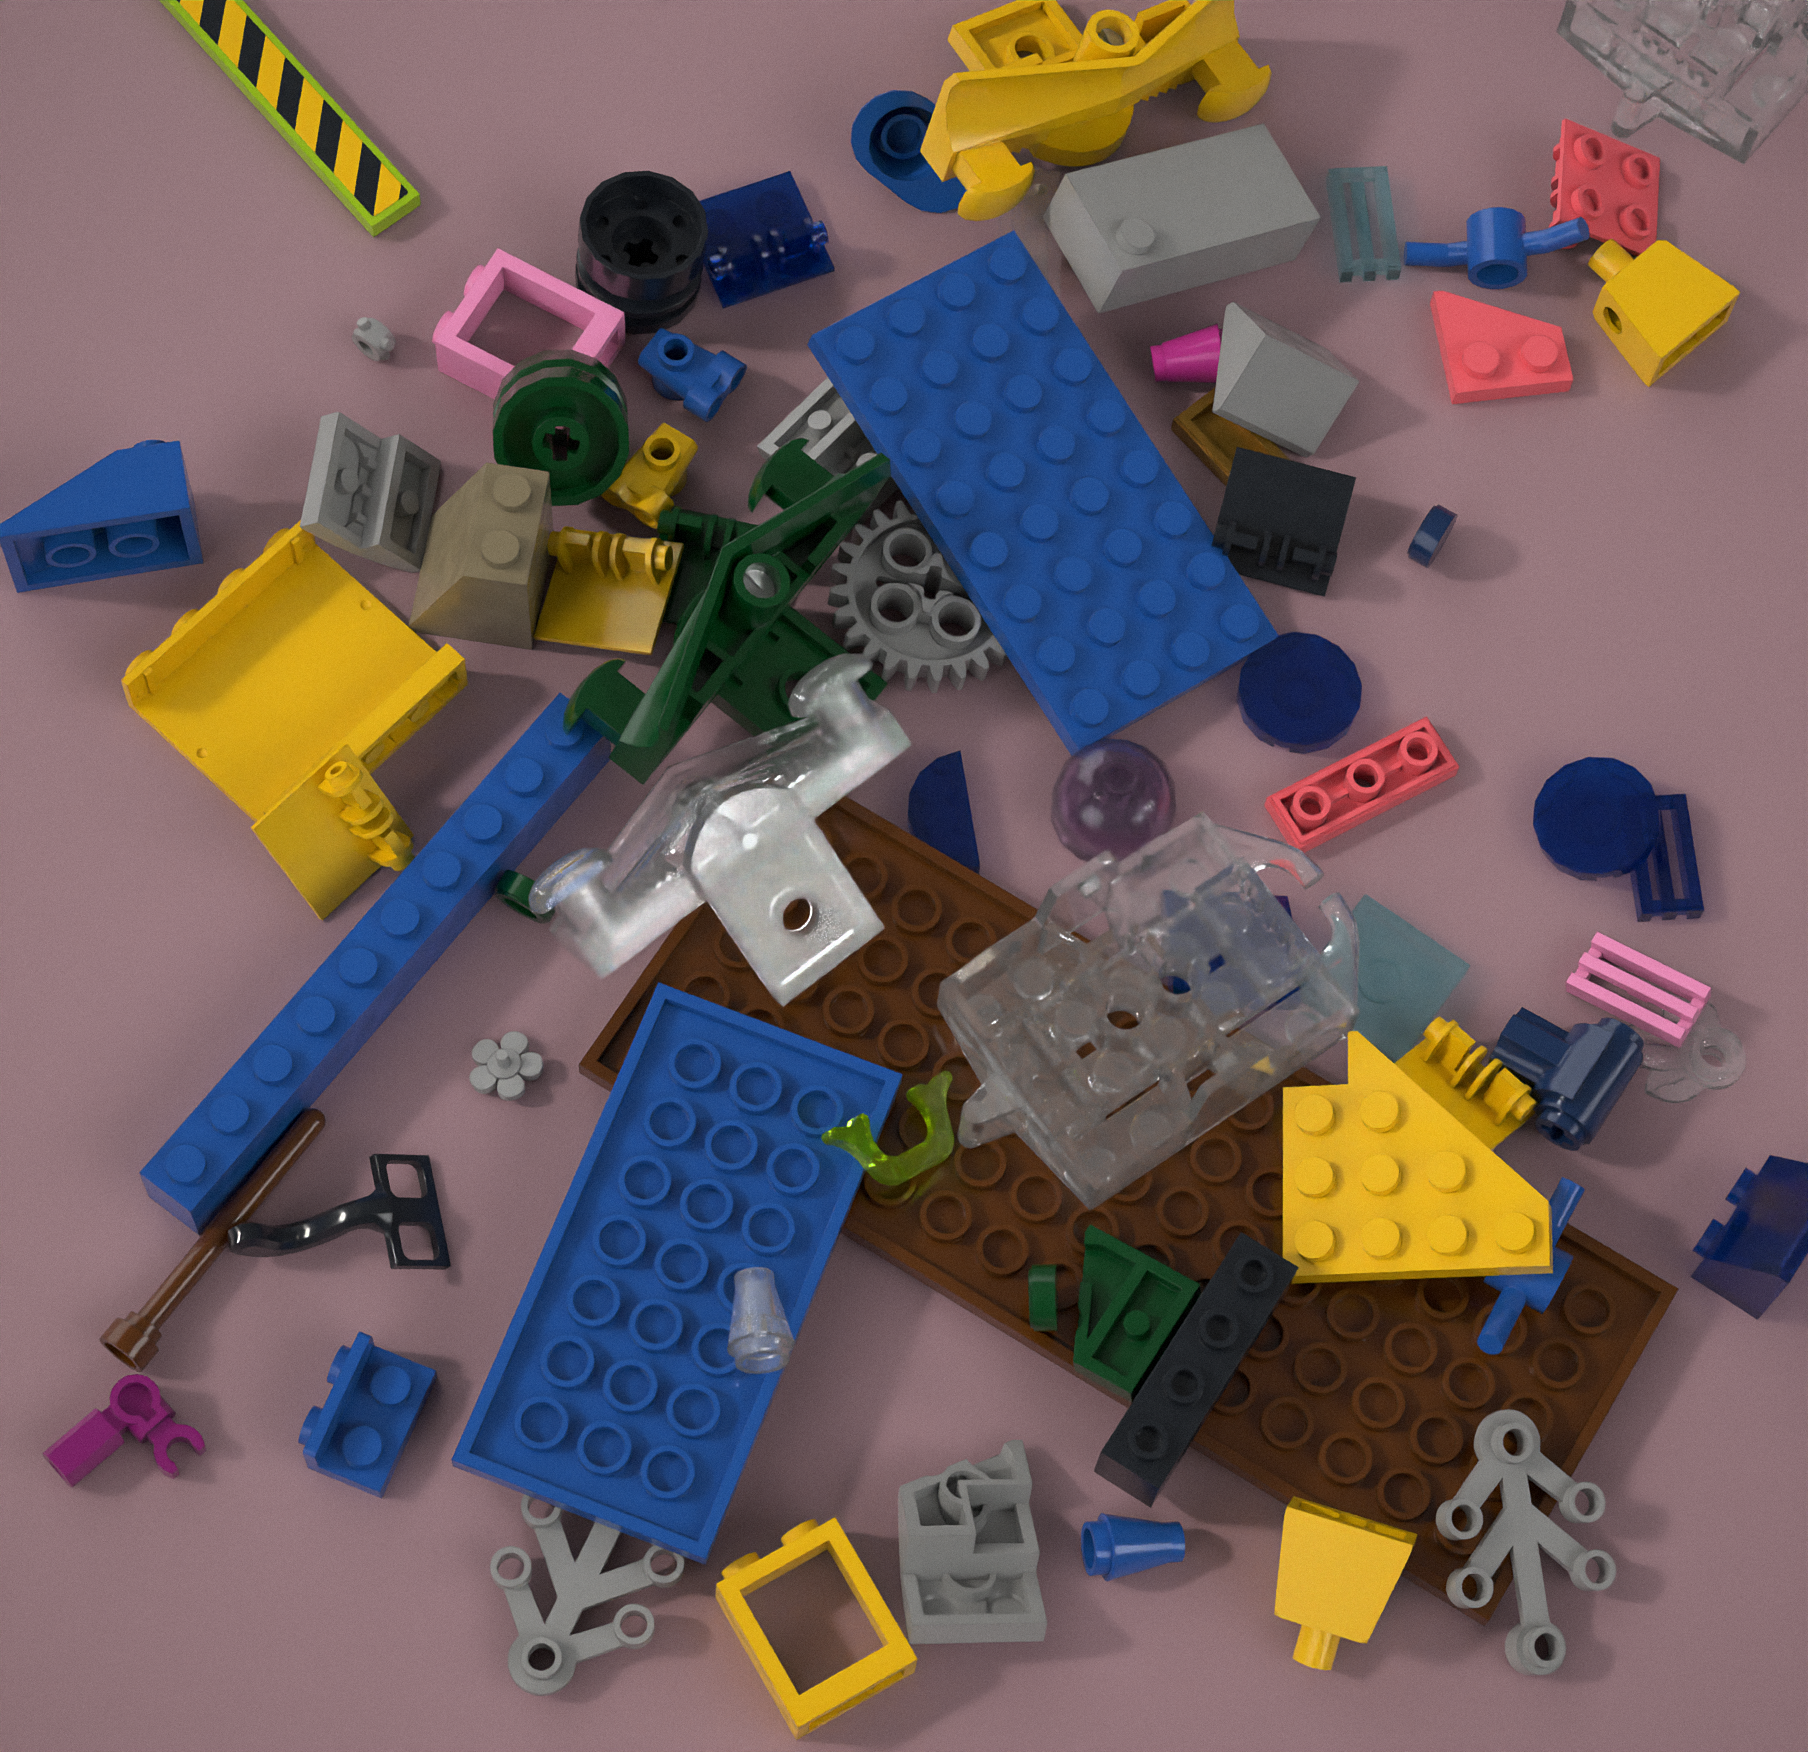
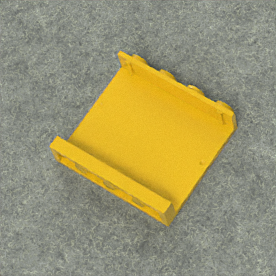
[121,520,468,823]

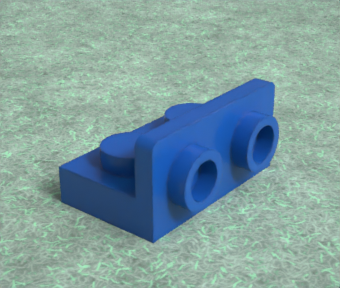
[298,1331,438,1499]

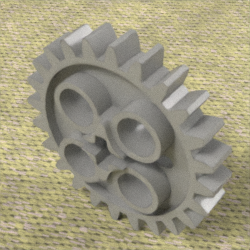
[828,501,1007,693]

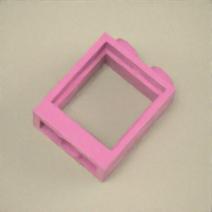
[432,248,625,429]

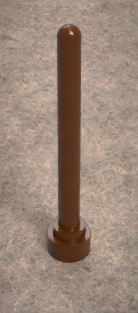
[99,1108,326,1372]

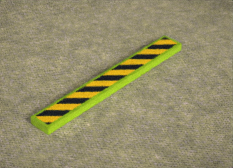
[159,0,421,238]

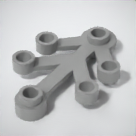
[1436,1409,1616,1676]
[490,1494,685,1696]

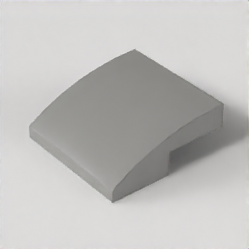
[757,377,899,530]
[300,412,441,573]

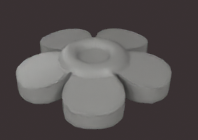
[469,1031,544,1101]

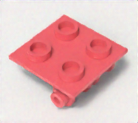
[1549,118,1660,256]

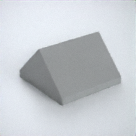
[1212,302,1359,458]

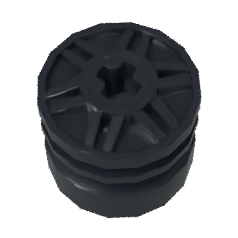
[575,171,708,335]

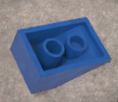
[0,440,204,593]

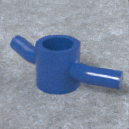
[1404,207,1590,289]
[1477,1177,1585,1355]

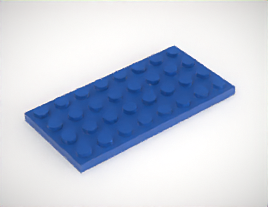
[807,230,1279,758]
[451,982,903,1565]

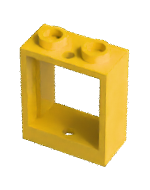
[716,1517,918,1740]

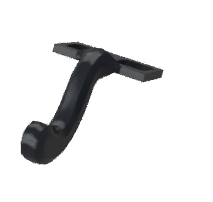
[227,1154,451,1270]

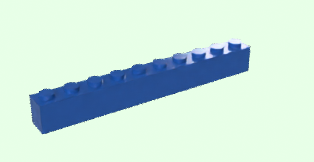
[139,692,611,1235]

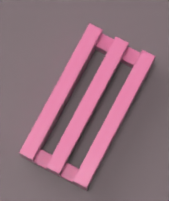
[1566,932,1711,1048]

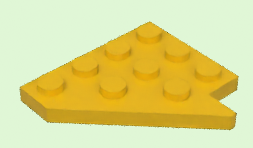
[1283,1031,1553,1284]

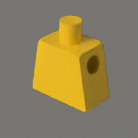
[1588,239,1740,387]
[1274,1496,1417,1670]

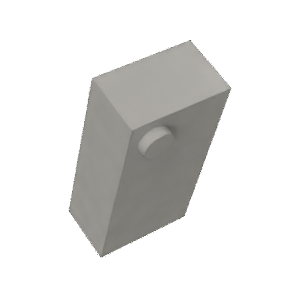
[1042,123,1321,314]

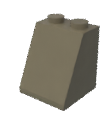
[409,462,554,650]

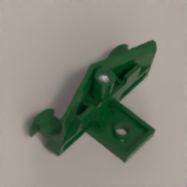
[563,438,891,785]

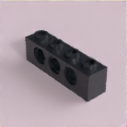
[1093,1232,1299,1508]

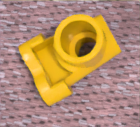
[601,423,698,529]

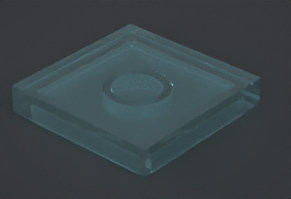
[1291,894,1471,1063]

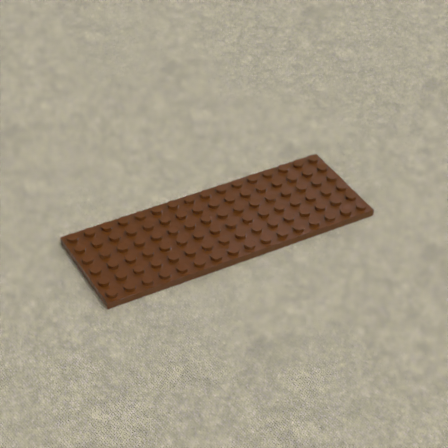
[579,762,1679,1626]

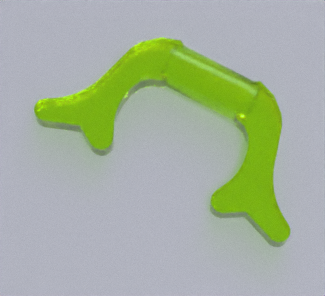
[821,1071,954,1186]

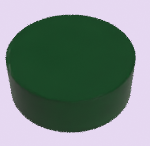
[494,870,561,924]
[1028,1264,1058,1332]

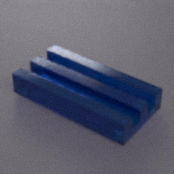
[1620,794,1704,922]

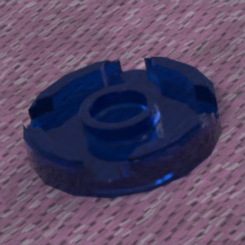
[1236,632,1362,754]
[1533,757,1660,881]

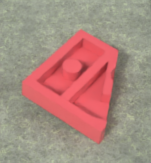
[1430,291,1573,404]

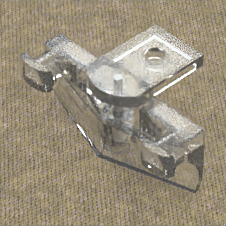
[528,654,912,1006]

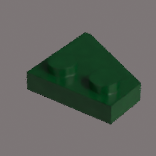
[1073,1224,1201,1403]

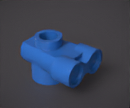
[638,328,747,422]

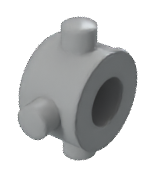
[352,317,396,361]

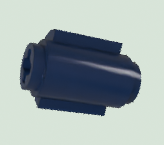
[1488,1007,1644,1151]

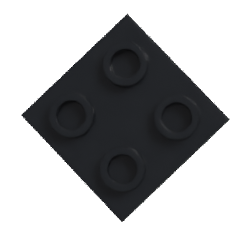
[1211,447,1356,597]

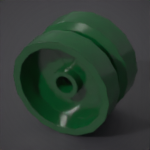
[492,349,629,506]

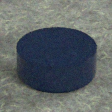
[1407,504,1458,568]

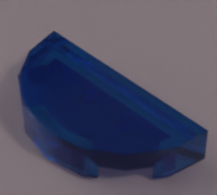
[907,750,980,874]

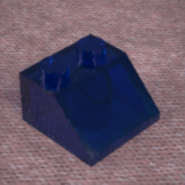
[1690,1155,1808,1320]

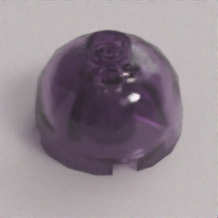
[1051,739,1176,868]

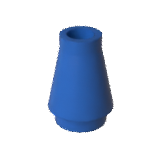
[1081,1513,1185,1582]

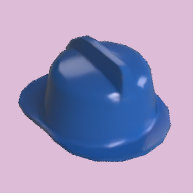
[850,90,967,213]

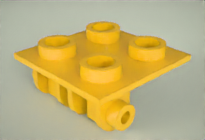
[534,526,684,656]
[250,742,415,921]
[1394,1016,1537,1150]

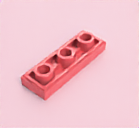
[1264,716,1459,857]

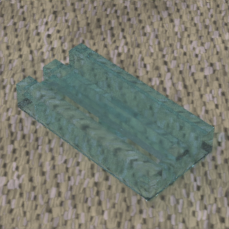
[1326,166,1401,283]

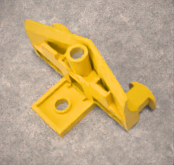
[920,0,1272,221]

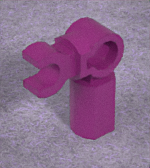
[42,1374,206,1488]

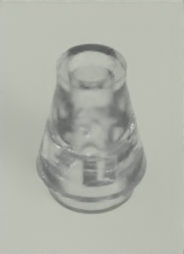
[727,1267,795,1374]

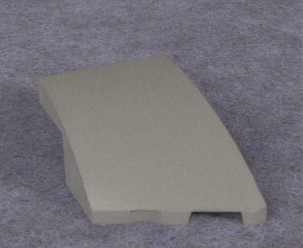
[898,1440,1047,1644]

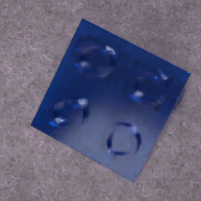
[699,171,835,309]

